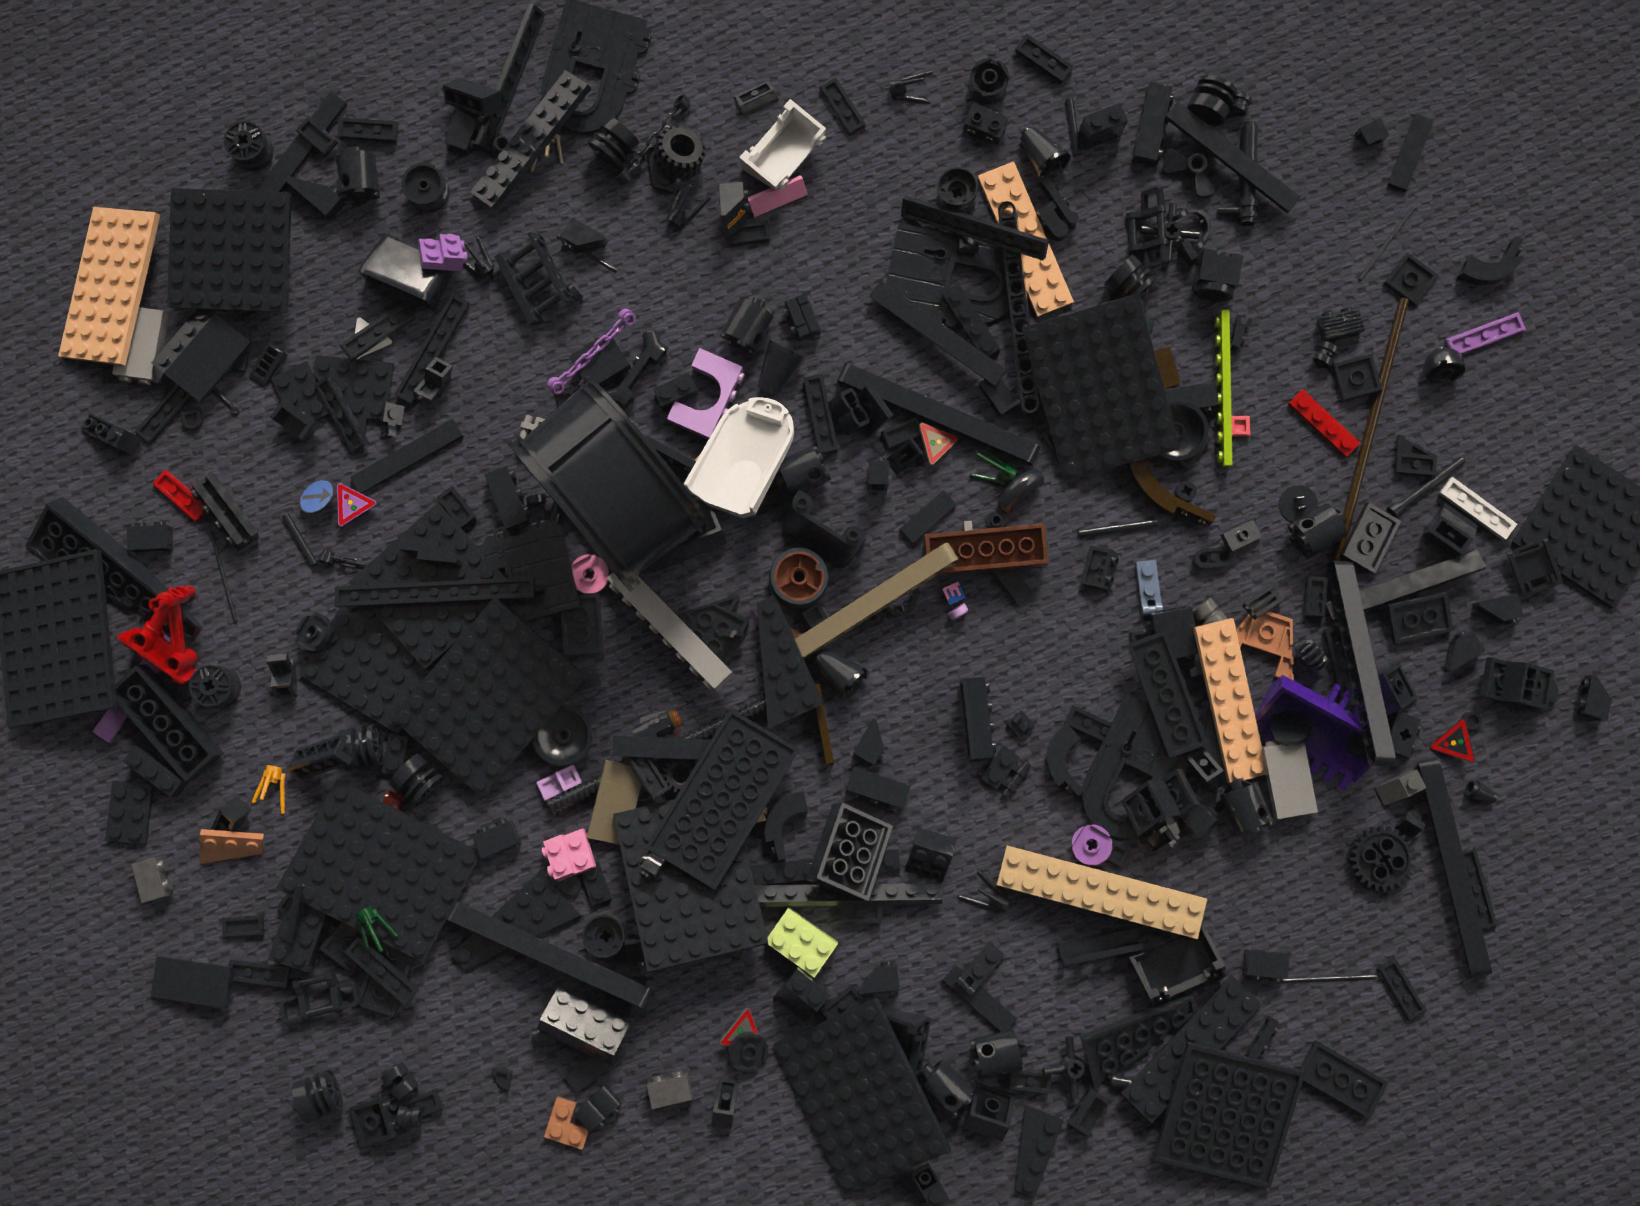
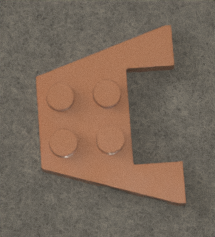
[1236,608,1294,680]

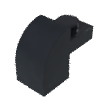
[413,357,453,405]
[266,653,297,698]

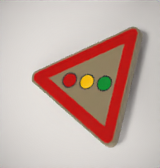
[919,423,958,465]

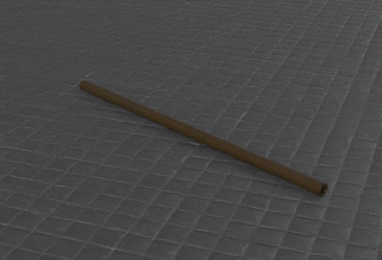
[1332,298,1409,561]

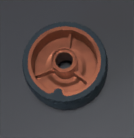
[769,548,829,609]

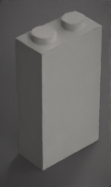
[112,307,169,385]
[1262,740,1318,819]

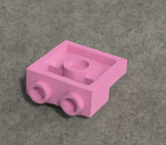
[542,829,596,881]

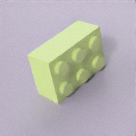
[767,907,838,978]

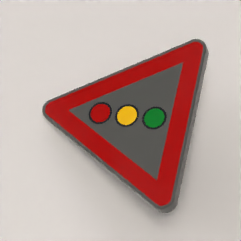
[720,1008,759,1046]

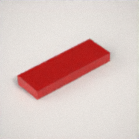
[152,469,205,522]

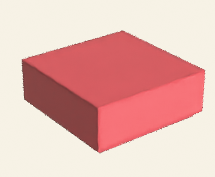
[1231,416,1250,436]

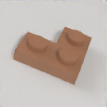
[544,1097,589,1150]

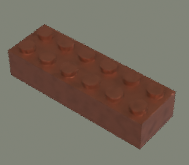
[925,523,1048,576]

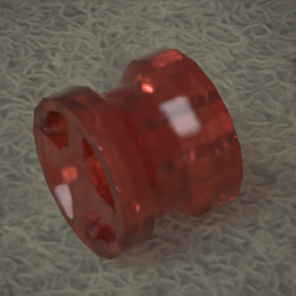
[383,790,405,810]

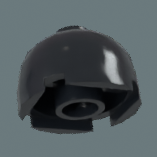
[1424,347,1466,383]

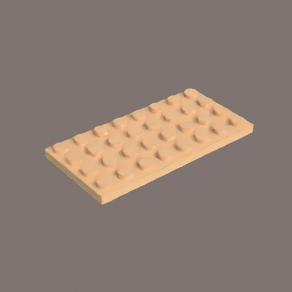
[58,207,160,366]

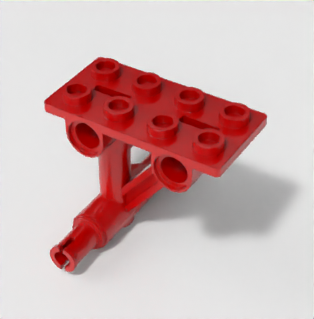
[117,585,197,684]

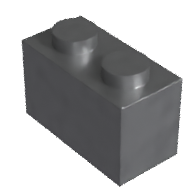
[131,856,173,903]
[647,1070,693,1109]

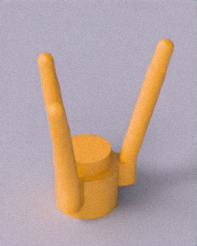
[252,765,286,815]

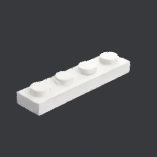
[1439,477,1517,541]

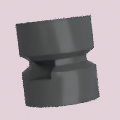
[1193,597,1228,626]

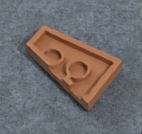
[200,829,264,864]

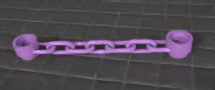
[547,309,636,395]

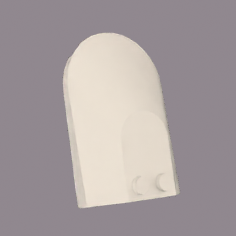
[684,398,794,518]

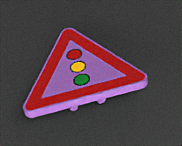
[337,483,377,526]

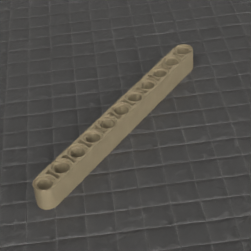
[795,543,959,660]

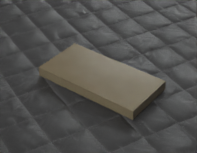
[587,760,642,845]

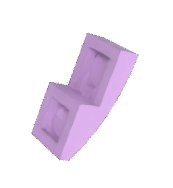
[536,765,582,801]

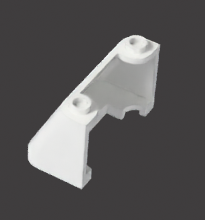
[739,99,826,191]

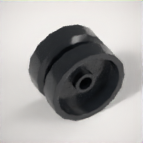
[402,163,450,212]

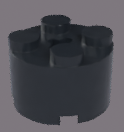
[969,58,1009,104]

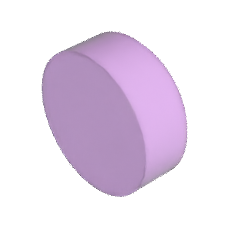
[948,603,968,620]

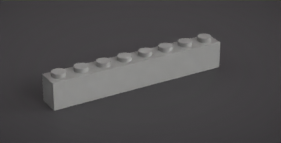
[607,572,735,692]

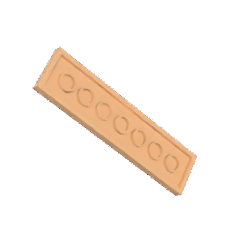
[978,162,1074,318]
[1193,618,1266,783]

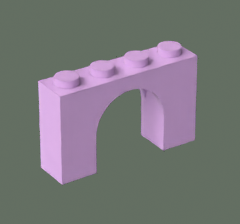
[667,348,745,440]

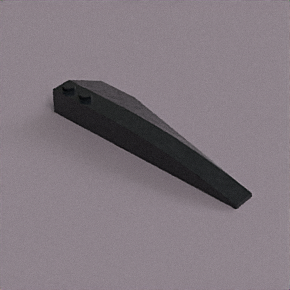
[25,497,203,642]

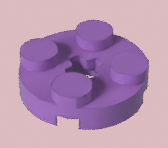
[1072,825,1113,866]

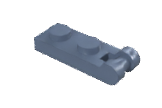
[1135,560,1163,617]

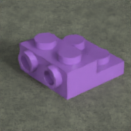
[418,234,467,272]

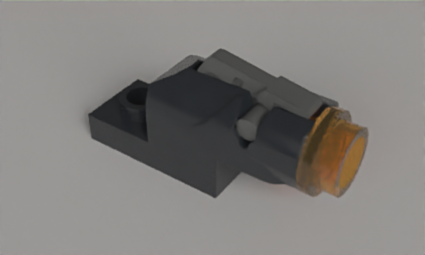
[622,709,682,762]

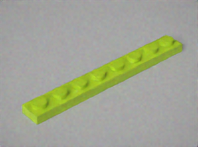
[1214,310,1232,468]

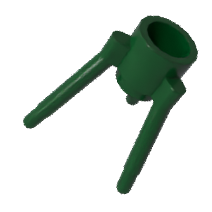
[970,450,1017,485]
[355,906,398,952]

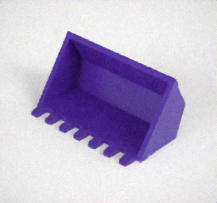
[1255,675,1371,790]

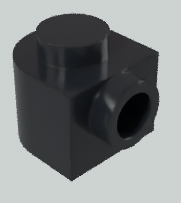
[639,852,666,881]

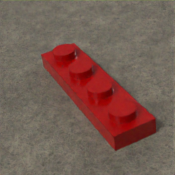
[1288,389,1360,458]

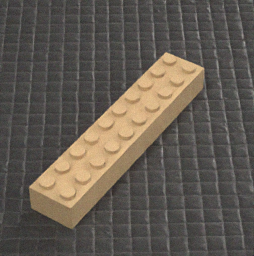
[997,846,1207,939]

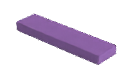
[1445,312,1526,355]

